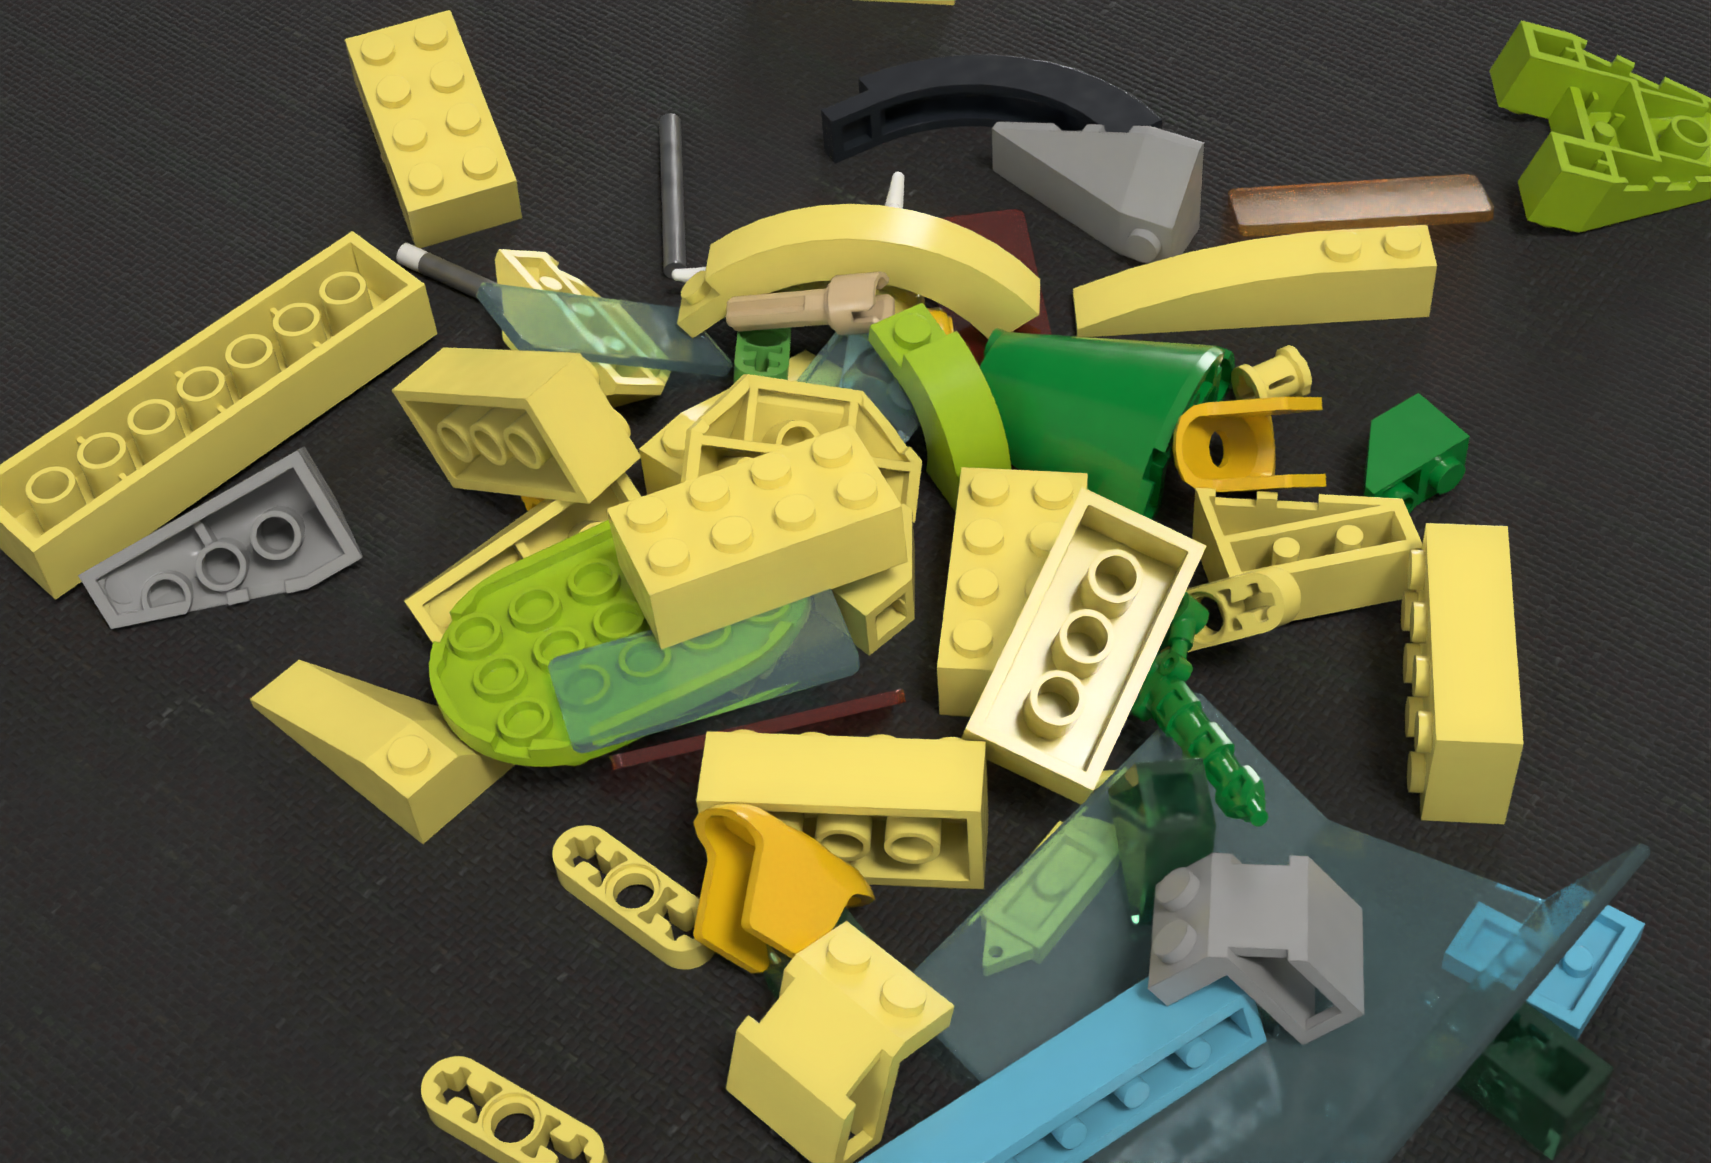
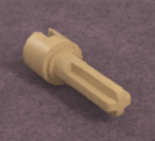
[726,271,895,336]

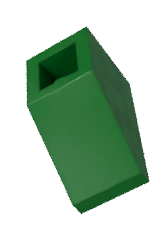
[1362,393,1470,514]

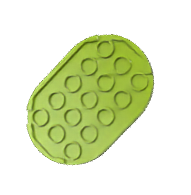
[429,520,811,767]

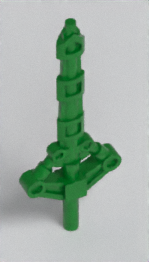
[1129,592,1268,827]

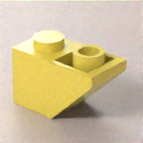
[814,503,915,656]

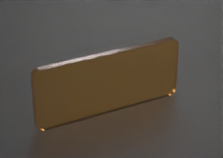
[1228,174,1494,236]

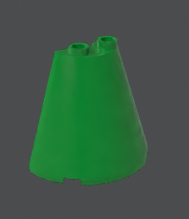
[980,328,1235,520]

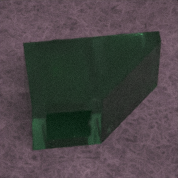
[1108,758,1217,926]

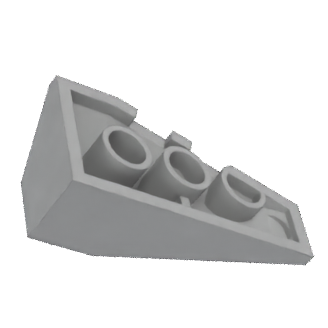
[992,122,1204,264]
[78,446,363,629]

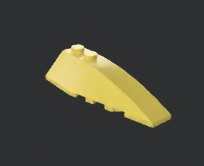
[1073,225,1437,337]

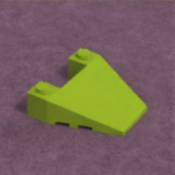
[1489,20,1711,233]

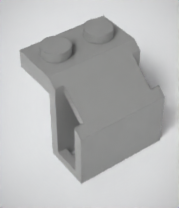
[1148,853,1364,1045]

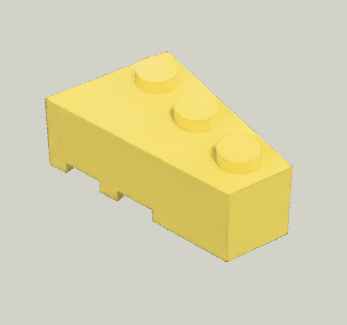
[1192,488,1422,621]

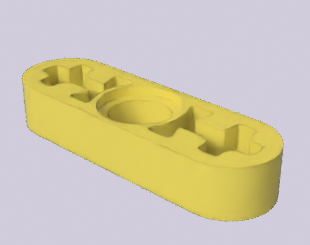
[1161,566,1301,653]
[552,825,715,970]
[421,1056,608,1163]

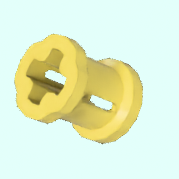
[1231,345,1312,400]

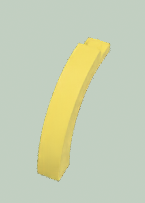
[677,204,1040,339]

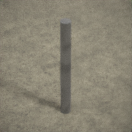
[659,113,686,278]

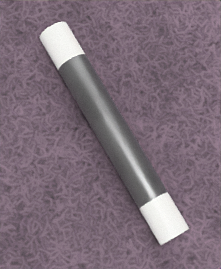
[397,243,500,309]

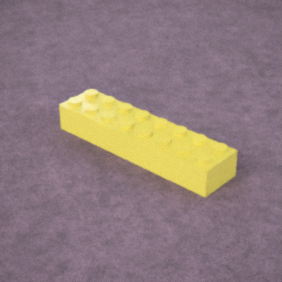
[0,231,438,600]

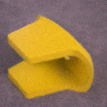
[1173,397,1326,492]
[693,804,875,974]

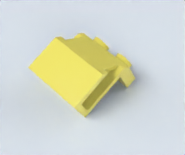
[726,921,955,1163]

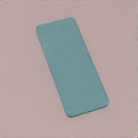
[476,282,733,376]
[548,588,860,753]

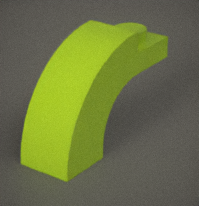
[868,303,1011,512]

